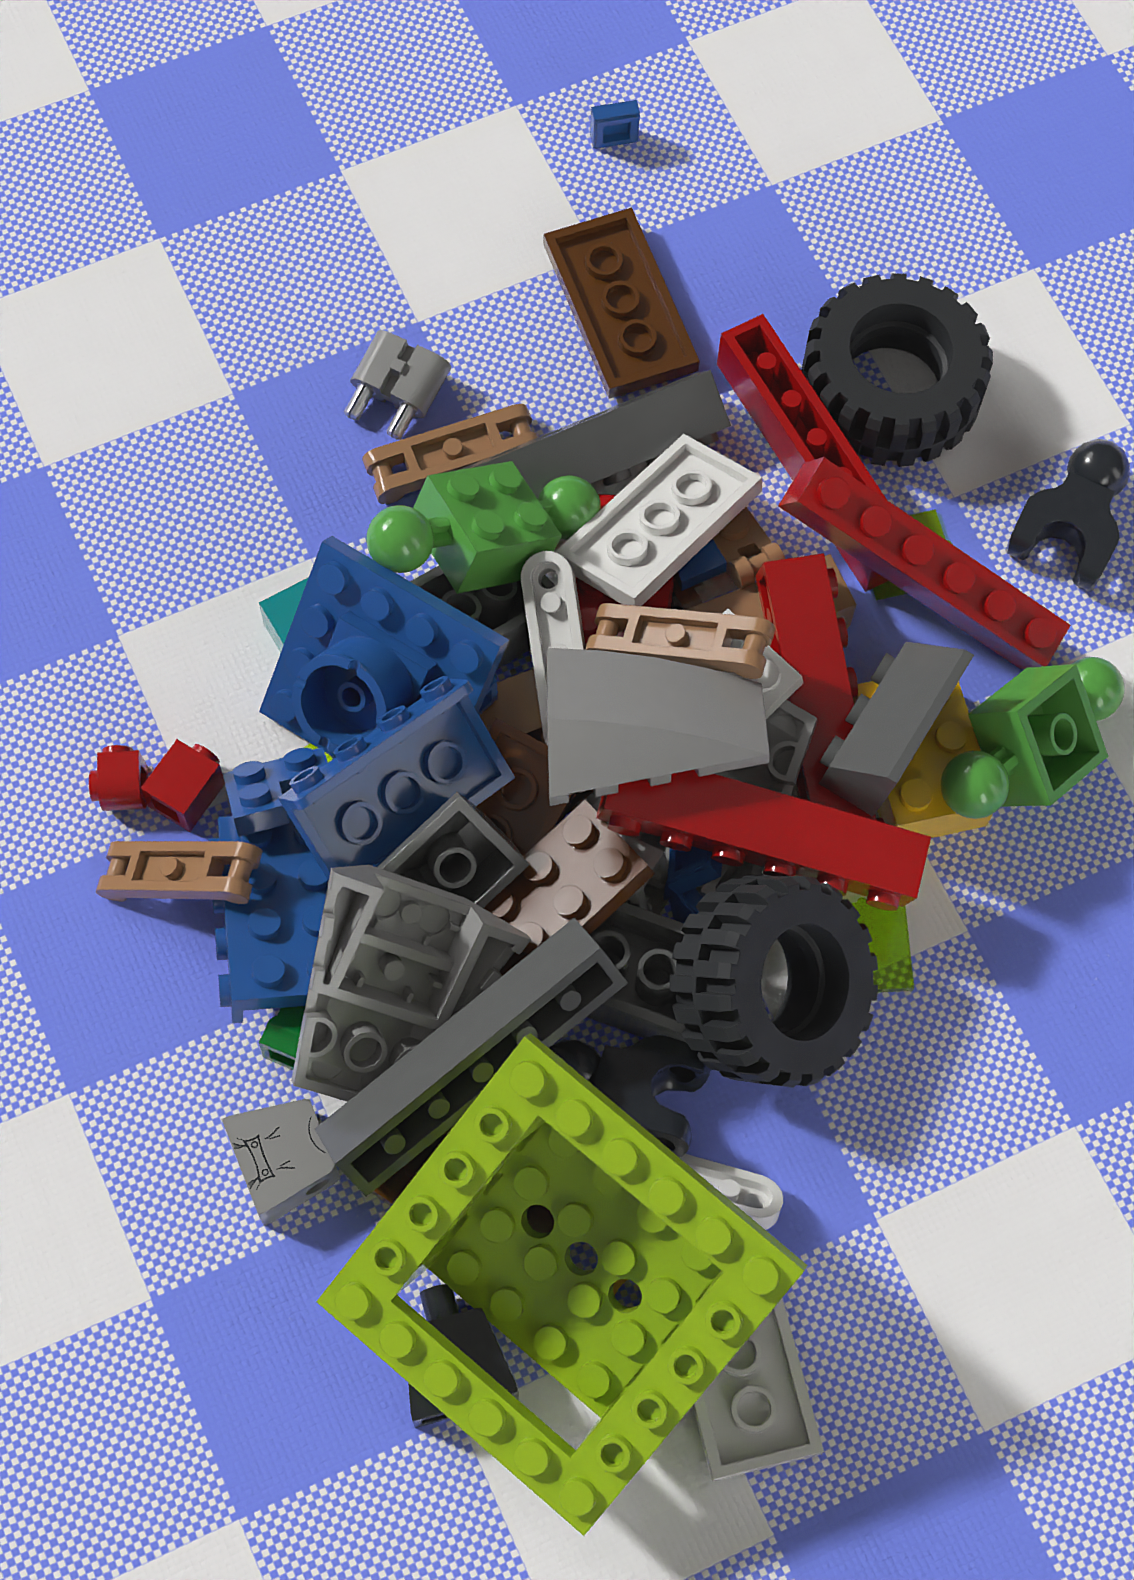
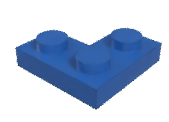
[222,747,328,837]

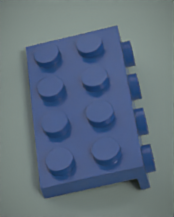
[278,676,515,880]
[208,816,329,1023]

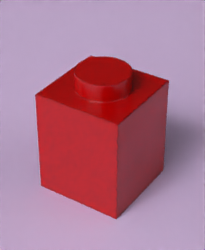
[141,739,225,832]

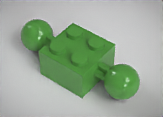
[366,461,601,594]
[940,657,1125,819]

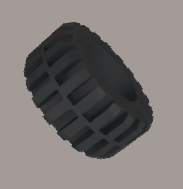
[801,273,993,467]
[670,875,878,1087]

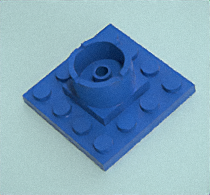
[259,536,509,758]

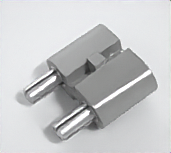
[344,330,451,440]

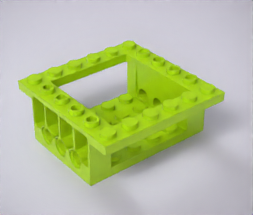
[316,1033,808,1536]

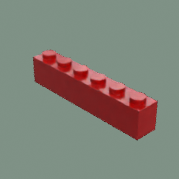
[717,314,888,592]
[778,457,1071,669]
[755,553,885,823]
[596,770,931,911]

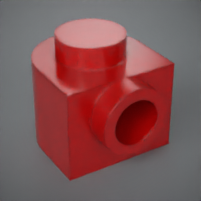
[89,745,148,811]

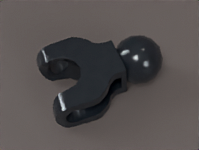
[1005,439,1130,592]
[549,1035,711,1158]

